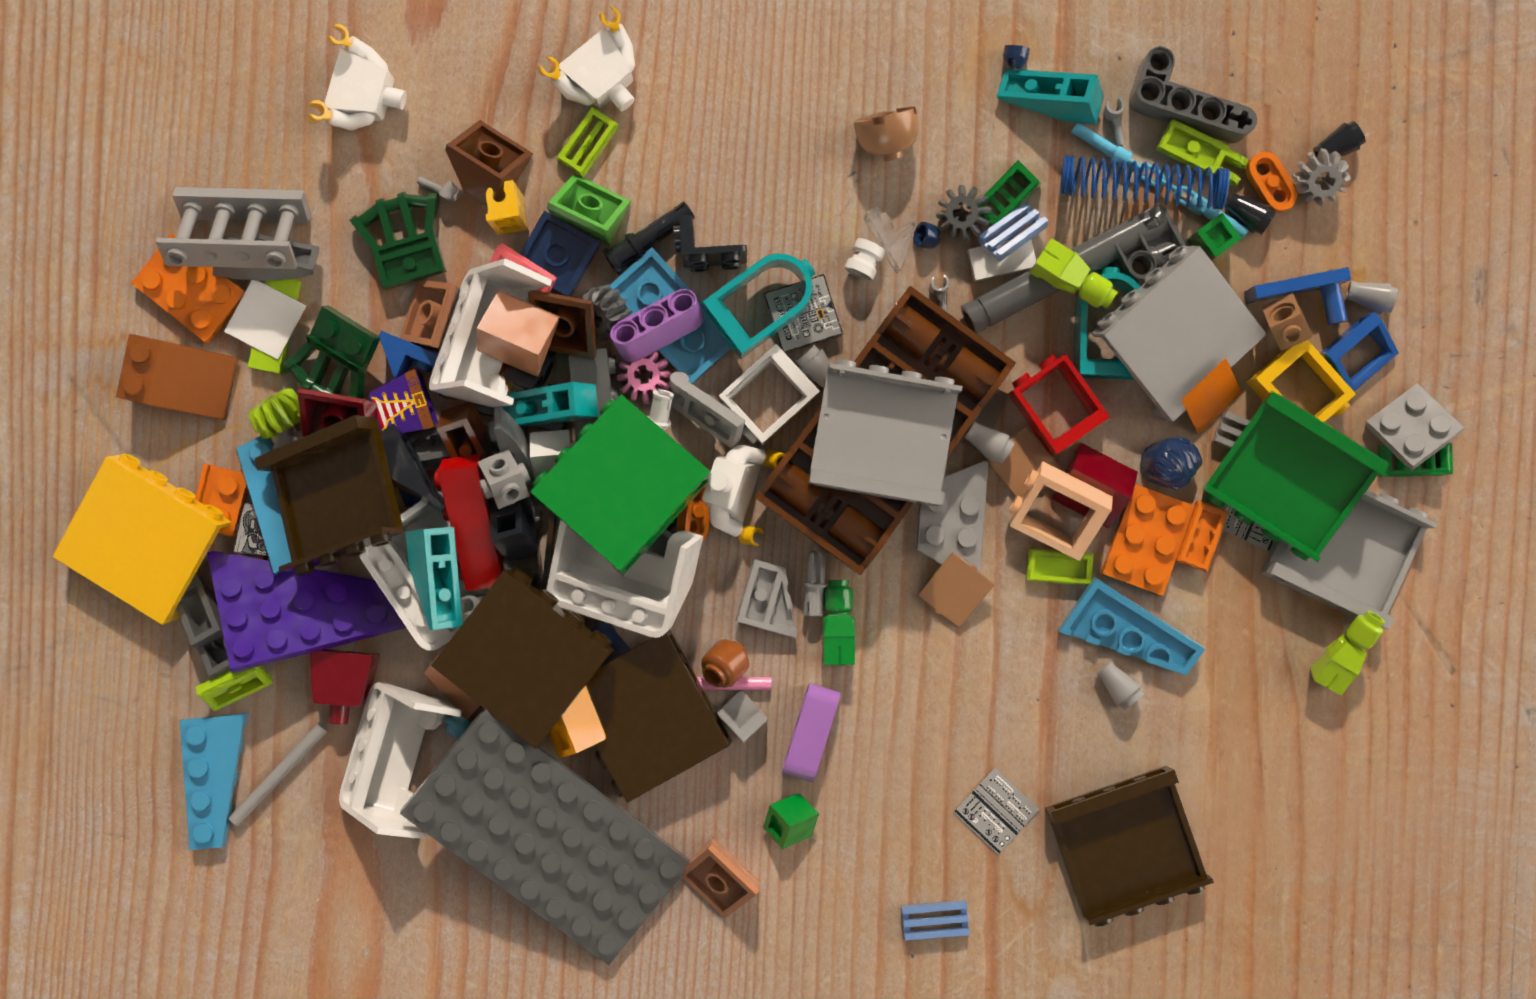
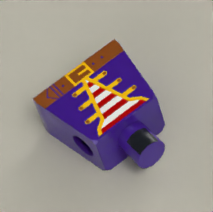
[369,369,438,434]

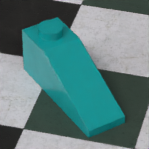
[997,69,1104,124]
[494,382,599,427]
[405,527,463,630]

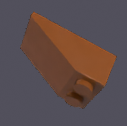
[116,334,239,420]

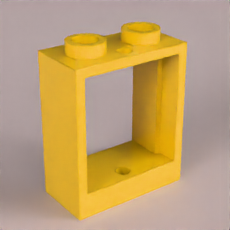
[1246,340,1356,422]

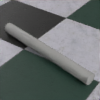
[229,722,329,826]

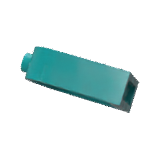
[702,253,816,359]
[1074,267,1140,380]

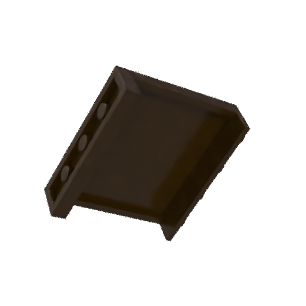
[255,415,404,576]
[431,568,615,749]
[586,630,732,803]
[1045,766,1214,927]

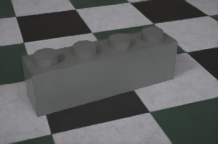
[568,348,620,442]

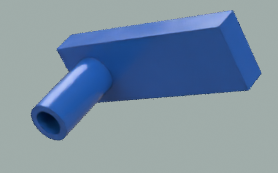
[1244,267,1351,325]

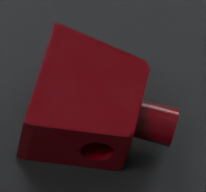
[310,649,380,725]

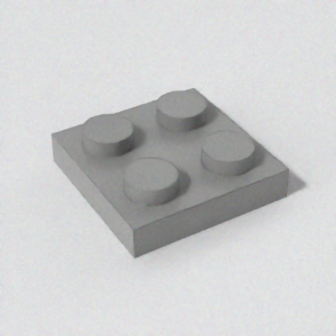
[1365,383,1465,471]

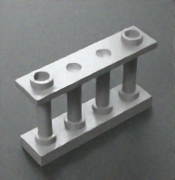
[156,187,311,269]

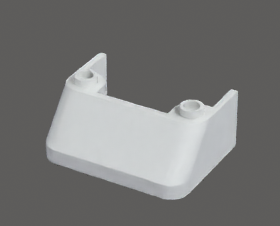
[429,259,552,407]
[339,682,462,839]

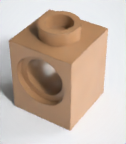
[1262,293,1313,351]

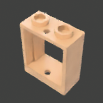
[1008,462,1113,561]

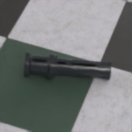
[602,201,695,275]

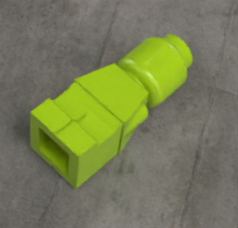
[1029,238,1118,309]
[1310,610,1385,696]

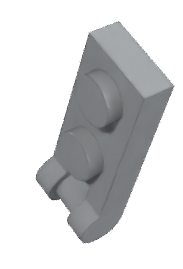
[668,371,745,448]

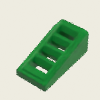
[980,160,1042,226]
[1378,442,1453,477]

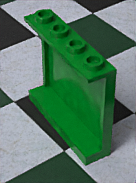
[1204,390,1390,562]
[530,394,711,576]

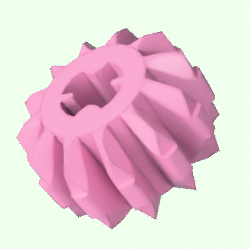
[617,351,672,404]

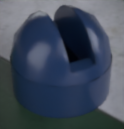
[1003,45,1030,70]
[913,222,941,249]

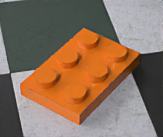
[131,234,246,344]
[1100,484,1195,596]

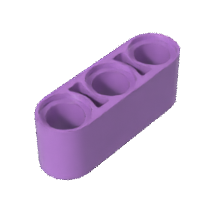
[610,289,704,362]
[782,683,840,783]

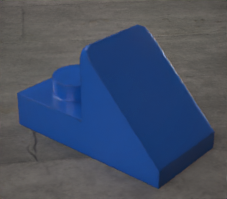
[379,330,438,378]

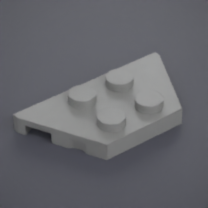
[916,461,989,572]

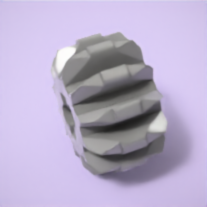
[1292,148,1351,206]

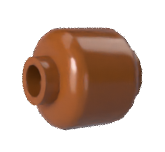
[701,639,749,688]

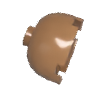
[854,106,919,161]

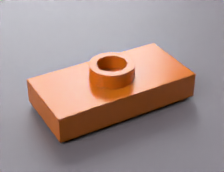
[1176,500,1229,572]

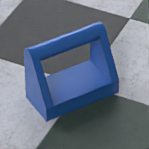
[1320,312,1399,392]

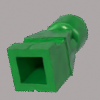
[822,580,856,665]

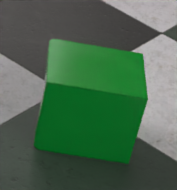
[1187,213,1242,261]
[763,793,819,850]

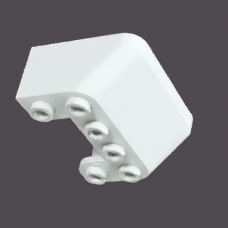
[359,492,490,651]
[547,520,703,638]

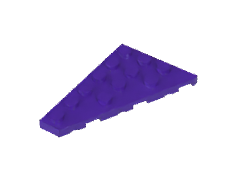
[207,551,407,673]

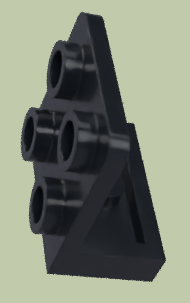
[673,215,747,272]

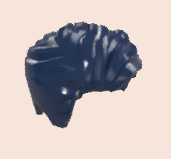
[1140,437,1203,491]

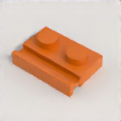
[195,463,249,537]

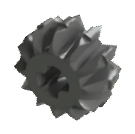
[936,185,992,241]
[581,284,632,341]

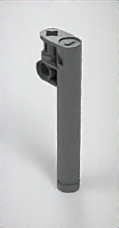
[961,204,1186,334]

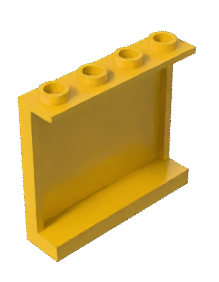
[52,453,231,625]

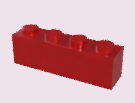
[434,454,508,591]

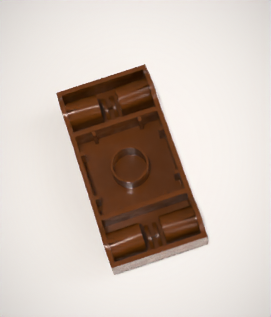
[755,286,1016,575]

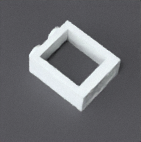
[719,344,820,446]

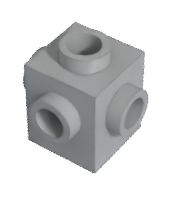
[478,449,531,509]

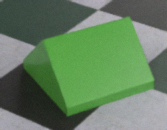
[547,174,631,245]

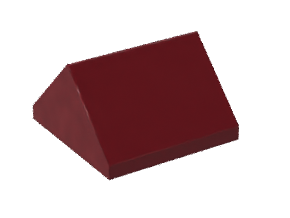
[297,388,378,437]
[1051,442,1138,529]

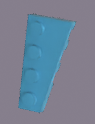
[236,436,292,575]
[1058,577,1205,675]
[180,713,249,850]

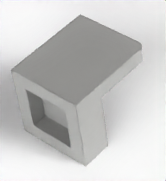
[717,690,768,742]

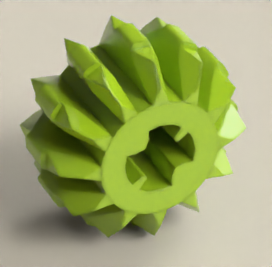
[248,389,301,439]

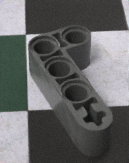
[1129,46,1257,143]

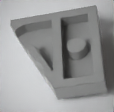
[735,559,797,638]

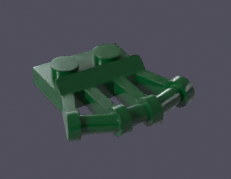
[349,192,447,290]
[281,305,381,399]

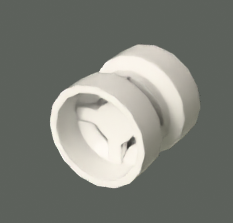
[844,238,886,281]

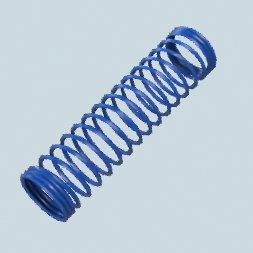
[1060,155,1230,210]

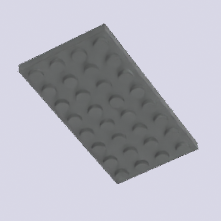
[400,708,690,965]

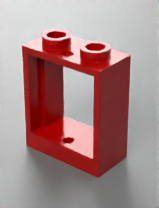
[1008,354,1110,456]

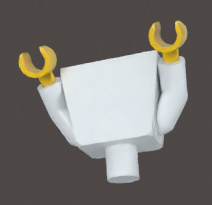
[537,5,635,111]
[307,24,407,131]
[702,445,785,547]

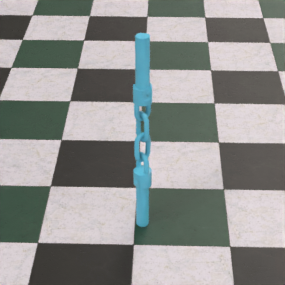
[1071,123,1249,239]

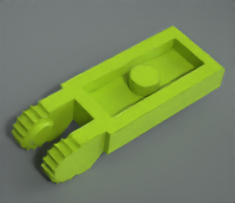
[1155,119,1249,187]

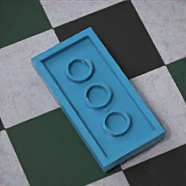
[609,248,733,384]

